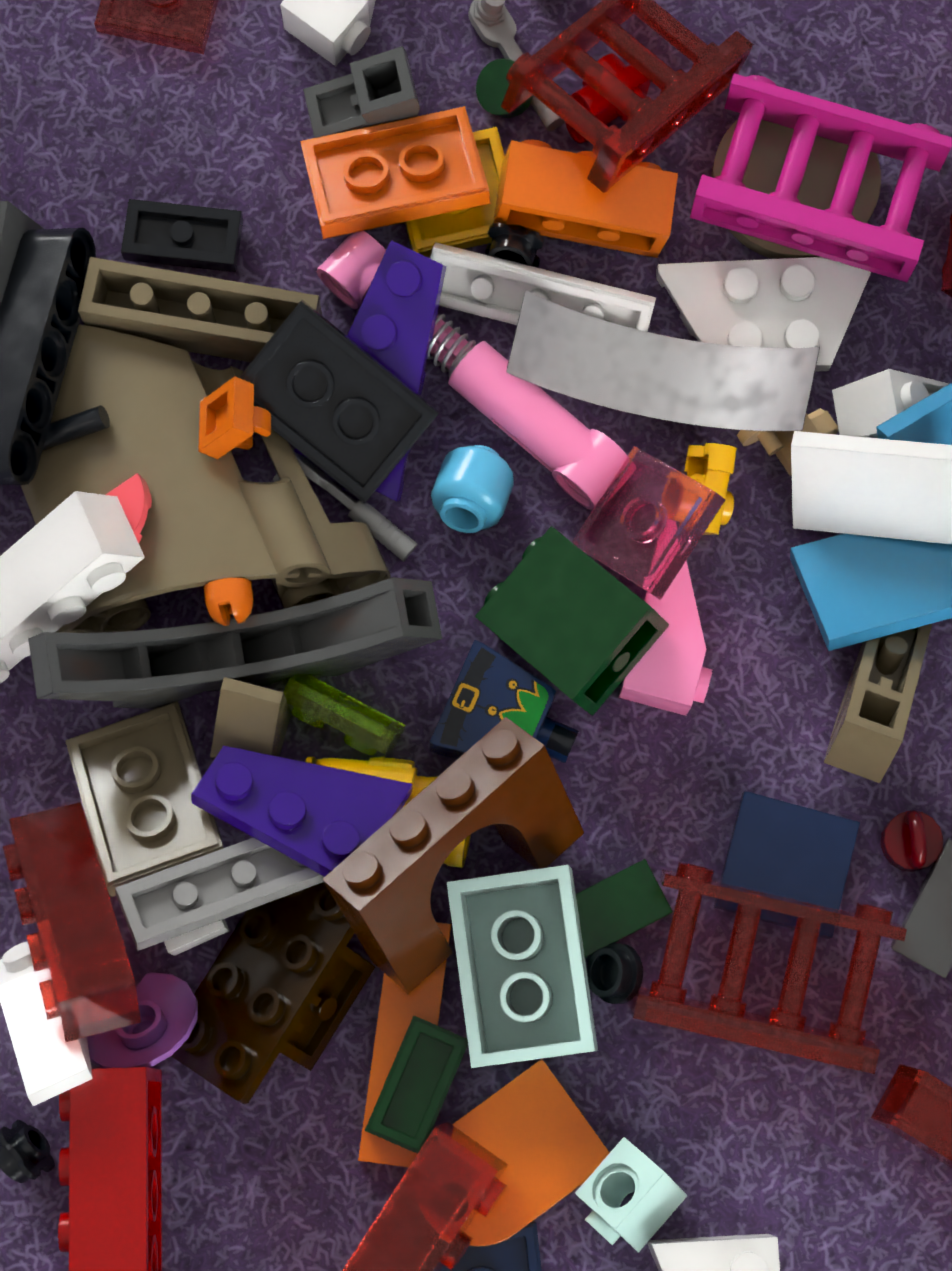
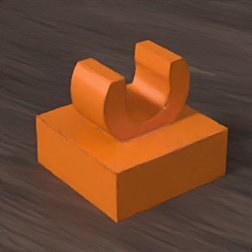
[198,376,271,459]

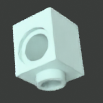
[575,1137,687,1252]

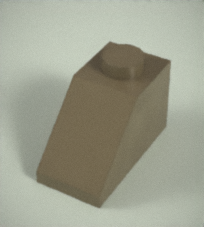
[210,677,292,761]

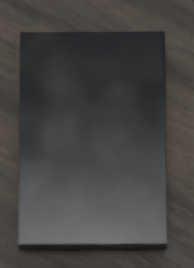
[239,300,439,504]

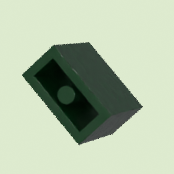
[475,526,669,716]

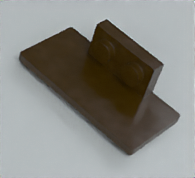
[171,882,375,1104]

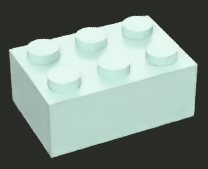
[447,865,598,1068]

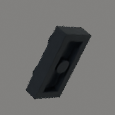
[121,199,243,272]

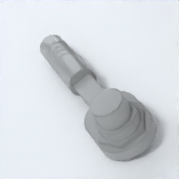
[468,0,566,131]
[273,448,418,562]

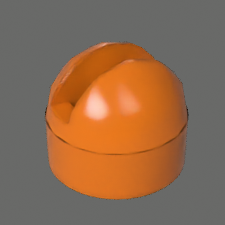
[203,578,254,626]

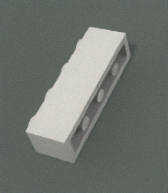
[0,491,145,683]

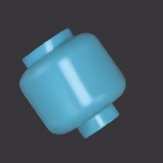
[431,445,514,533]

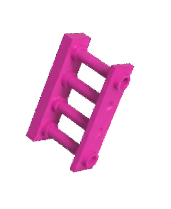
[690,73,952,282]

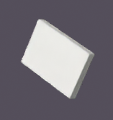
[791,431,952,544]

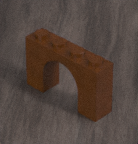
[322,717,584,994]

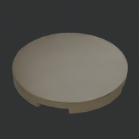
[711,119,881,259]

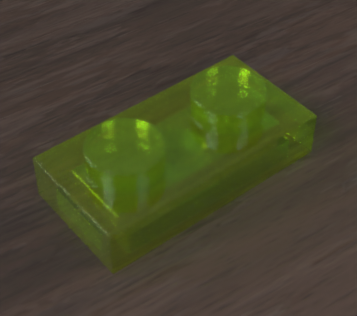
[283,674,406,755]

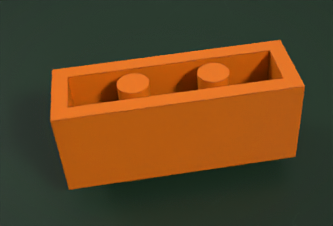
[493,140,678,258]

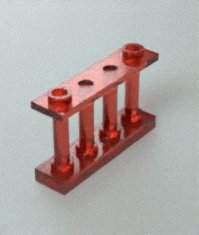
[501,0,754,193]
[631,862,907,1074]

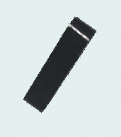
[0,228,96,485]

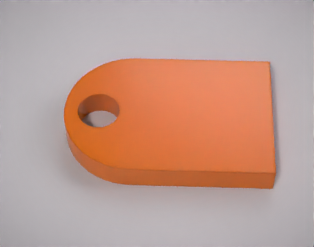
[417,1059,610,1247]

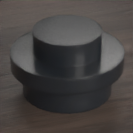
[587,943,643,1004]

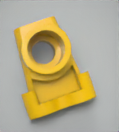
[664,443,737,535]

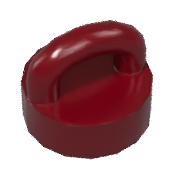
[880,810,943,872]

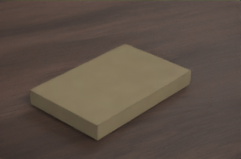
[65,701,225,897]

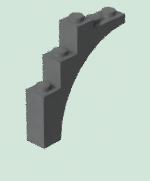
[28,577,442,709]

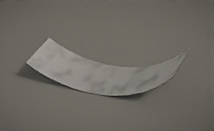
[506,290,820,431]

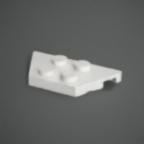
[656,257,871,372]

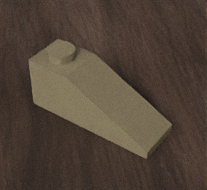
[824,624,932,783]

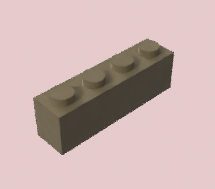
[78,257,322,362]

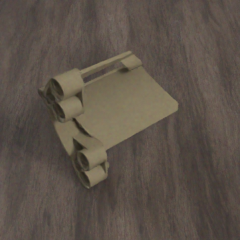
[21,324,390,633]

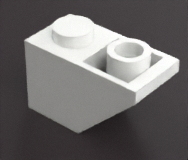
[832,369,949,438]

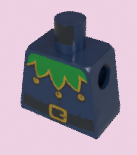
[429,640,579,763]

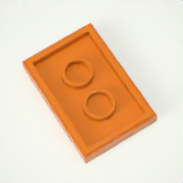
[300,106,491,239]

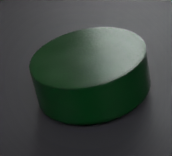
[476,58,535,118]

